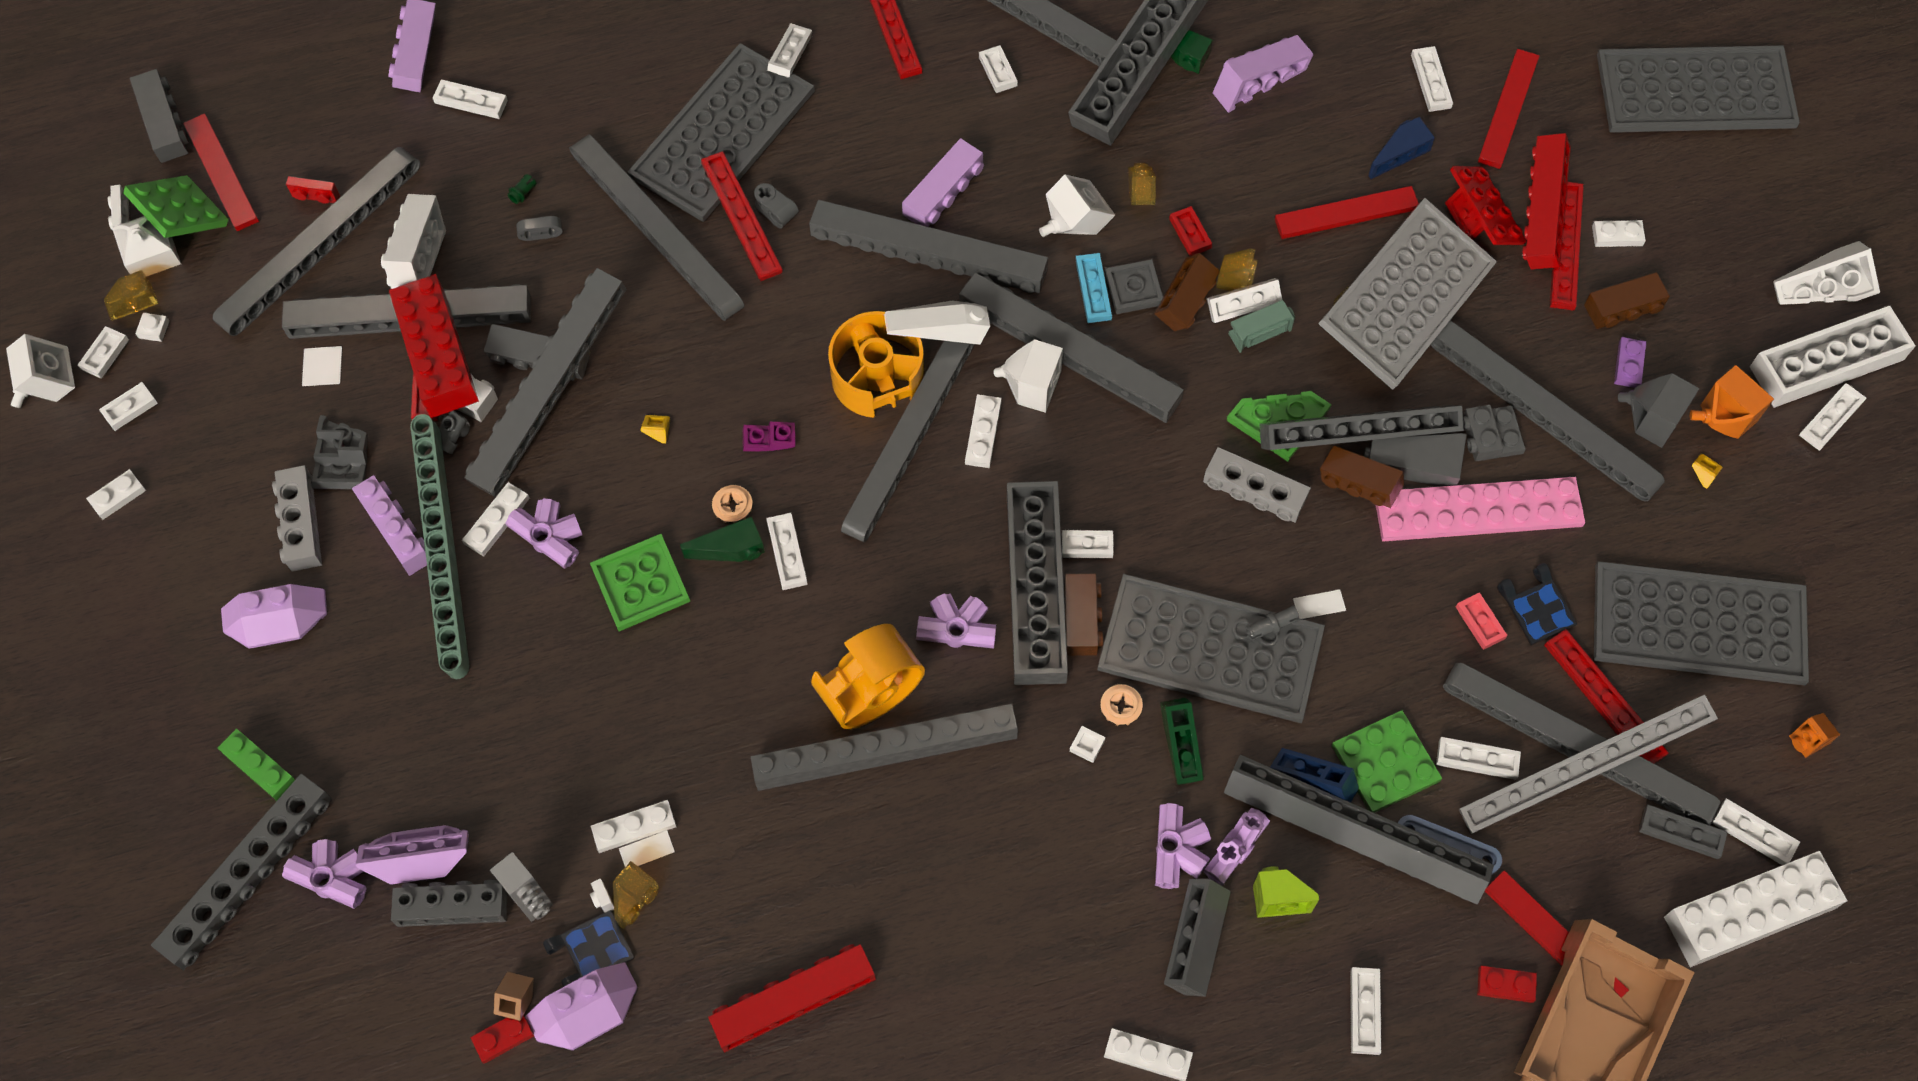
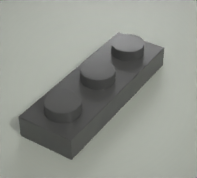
[1639,805,1727,859]

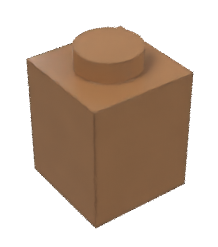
[494,972,534,1021]

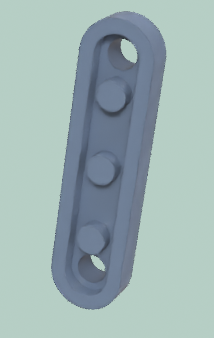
[1398,815,1502,874]

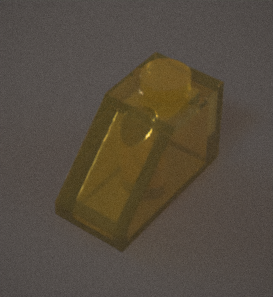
[104,270,159,321]

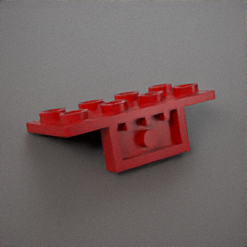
[1445,166,1526,245]

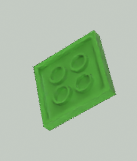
[123,175,228,238]
[590,534,690,631]
[1332,710,1442,813]

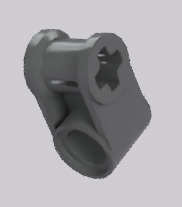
[754,183,799,228]

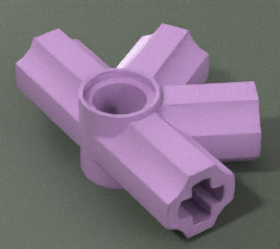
[505,498,582,569]
[916,594,996,649]
[1155,803,1211,889]
[1204,807,1270,886]
[282,839,367,909]

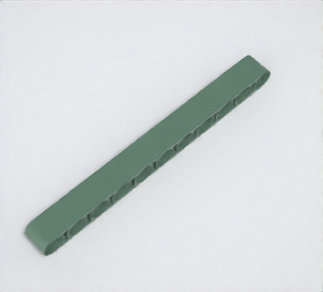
[410,414,469,679]

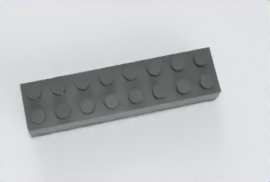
[1068,0,1208,146]
[1007,481,1068,685]

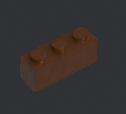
[1154,253,1220,332]
[1584,272,1670,329]
[1320,446,1404,508]
[1064,574,1103,656]

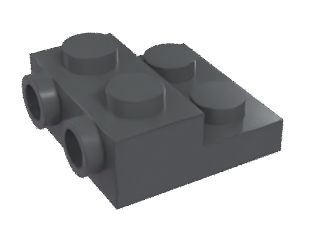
[1463,405,1526,461]

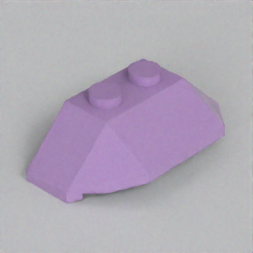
[221,584,327,649]
[356,825,469,884]
[525,962,638,1050]

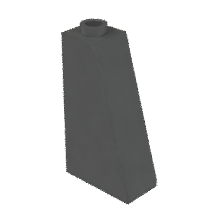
[1363,433,1466,487]

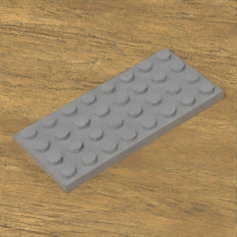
[1318,198,1497,390]

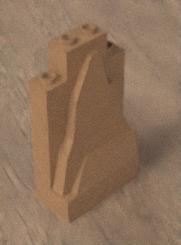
[1514,919,1694,1081]

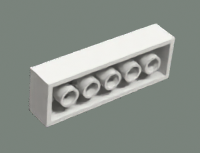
[1750,306,1915,408]
[1664,851,1847,968]

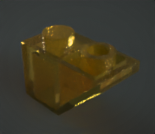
[1128,163,1156,205]
[1216,248,1258,291]
[613,861,659,929]

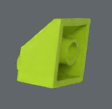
[1253,866,1319,918]

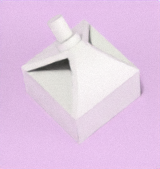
[1039,174,1115,237]
[112,216,181,281]
[6,334,75,408]
[994,339,1063,413]

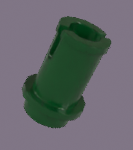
[507,174,537,204]

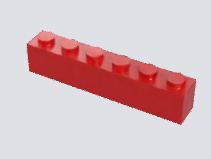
[1523,133,1571,269]
[708,944,876,1053]

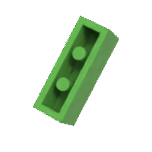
[218,728,295,801]

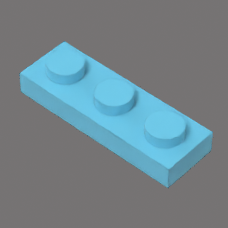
[1076,253,1112,323]

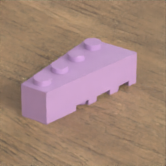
[1213,35,1313,113]

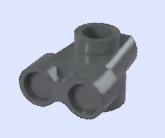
[439,410,470,454]

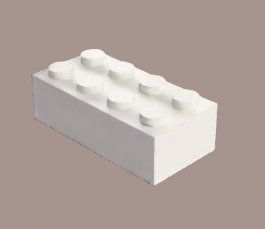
[381,194,446,289]

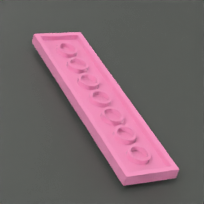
[1376,477,1585,541]

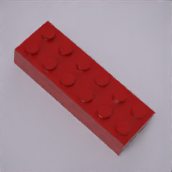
[389,274,479,418]

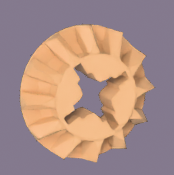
[712,485,753,523]
[1101,684,1143,726]

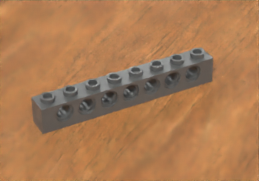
[1259,405,1464,450]
[151,774,332,971]

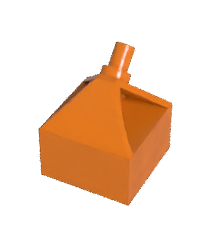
[1689,365,1774,439]

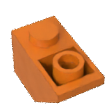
[1789,713,1840,758]

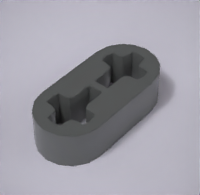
[516,216,562,241]

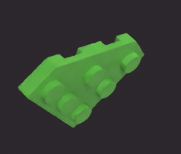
[1227,391,1332,462]

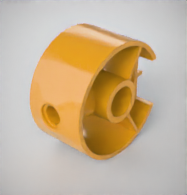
[828,311,924,418]
[811,624,925,729]

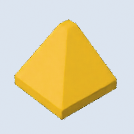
[641,415,670,443]
[1692,454,1723,489]

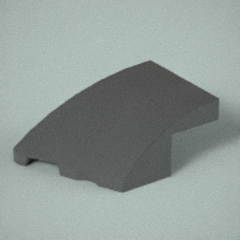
[311,415,367,489]

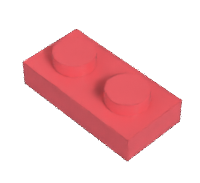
[1456,592,1507,650]

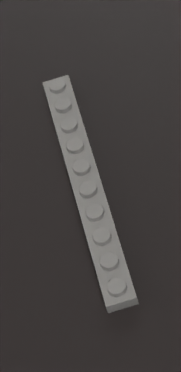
[1459,695,1718,834]

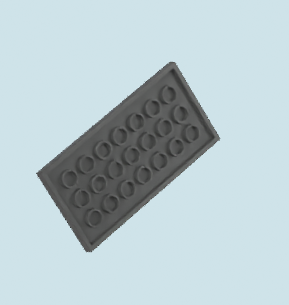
[627,43,815,222]
[1597,45,1800,132]
[1594,562,1809,686]
[1097,574,1325,724]

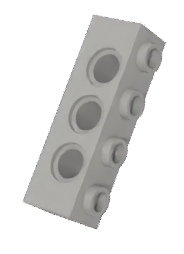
[1203,447,1311,523]
[272,465,322,572]
[490,852,553,922]

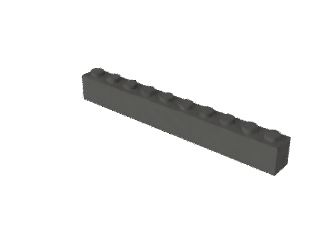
[809,200,1048,294]
[464,268,627,498]
[959,272,1184,423]
[282,284,531,339]
[750,704,1018,791]
[1224,755,1494,905]

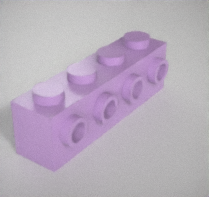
[389,0,435,92]
[902,138,984,227]
[352,475,427,576]

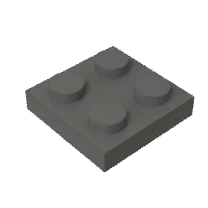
[1105,259,1163,314]

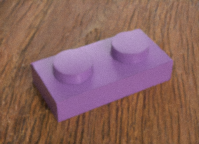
[1614,337,1646,388]

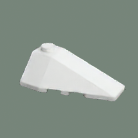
[1773,241,1880,304]
[884,301,990,345]

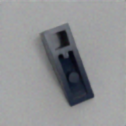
[1368,117,1435,179]
[1270,748,1359,803]

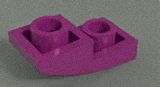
[743,421,795,451]

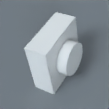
[135,313,169,342]
[1070,726,1106,763]
[590,878,615,912]

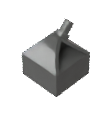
[1618,373,1699,448]

